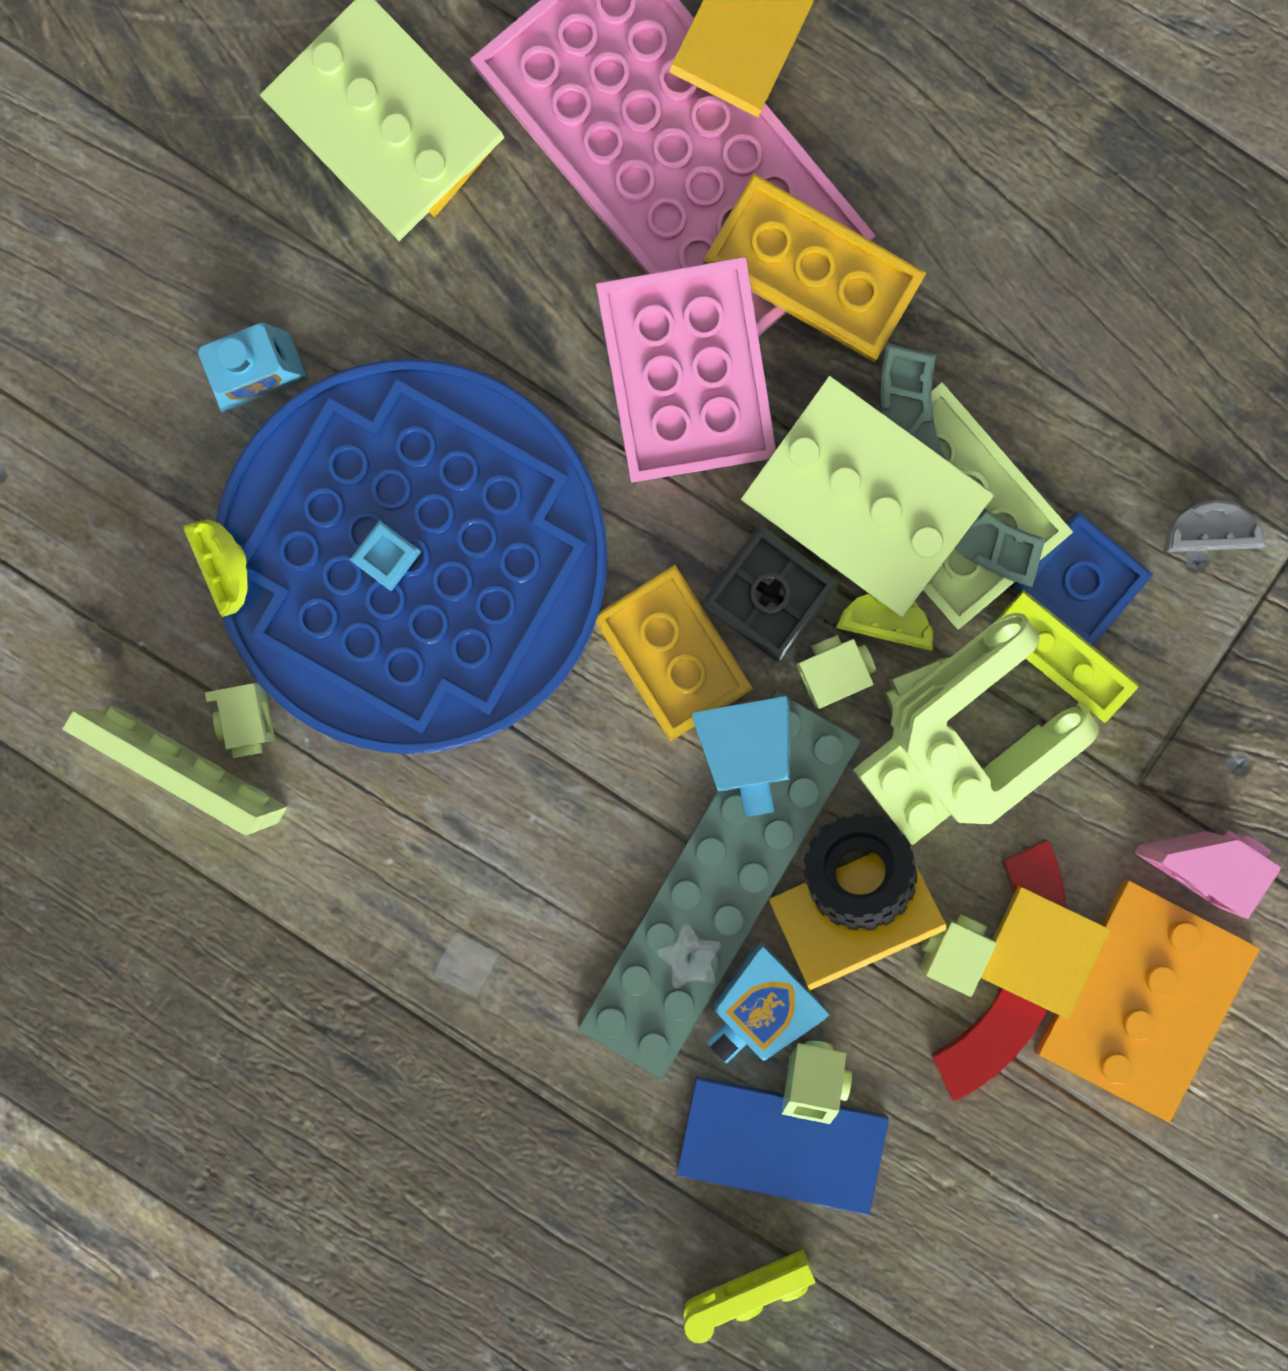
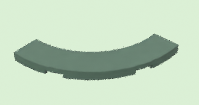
[880,344,1046,587]

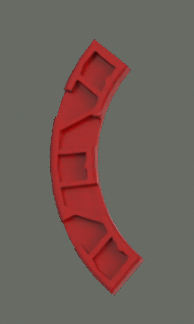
[931,839,1066,1102]

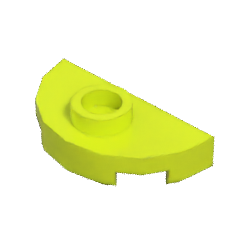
[183,519,248,617]
[835,594,933,651]

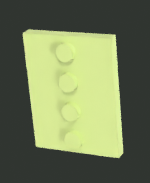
[260,0,504,241]
[741,376,994,617]
[923,382,1073,630]
[62,706,288,836]

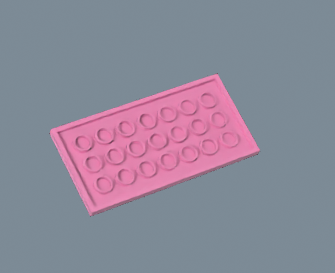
[470,0,876,337]

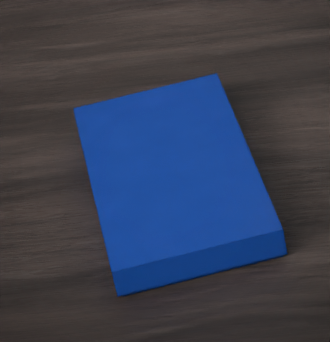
[676,1076,889,1215]

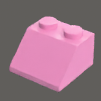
[1134,830,1281,919]

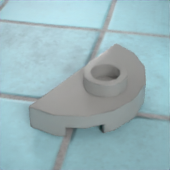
[1164,500,1267,552]

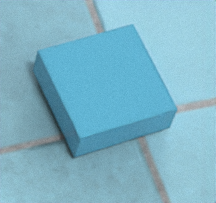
[350,520,422,591]

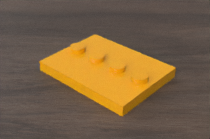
[1035,879,1260,1123]

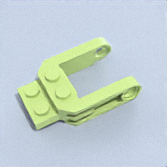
[853,613,1099,846]

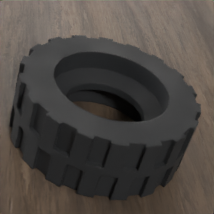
[804,814,917,931]

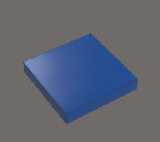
[1012,511,1154,646]

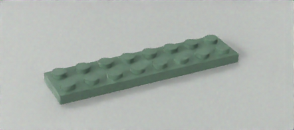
[578,691,861,1080]

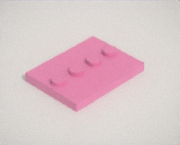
[596,257,776,483]

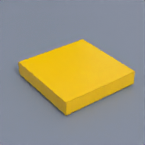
[981,886,1111,1020]

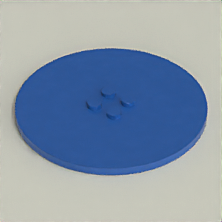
[216,359,608,754]

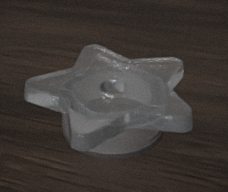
[657,925,721,989]

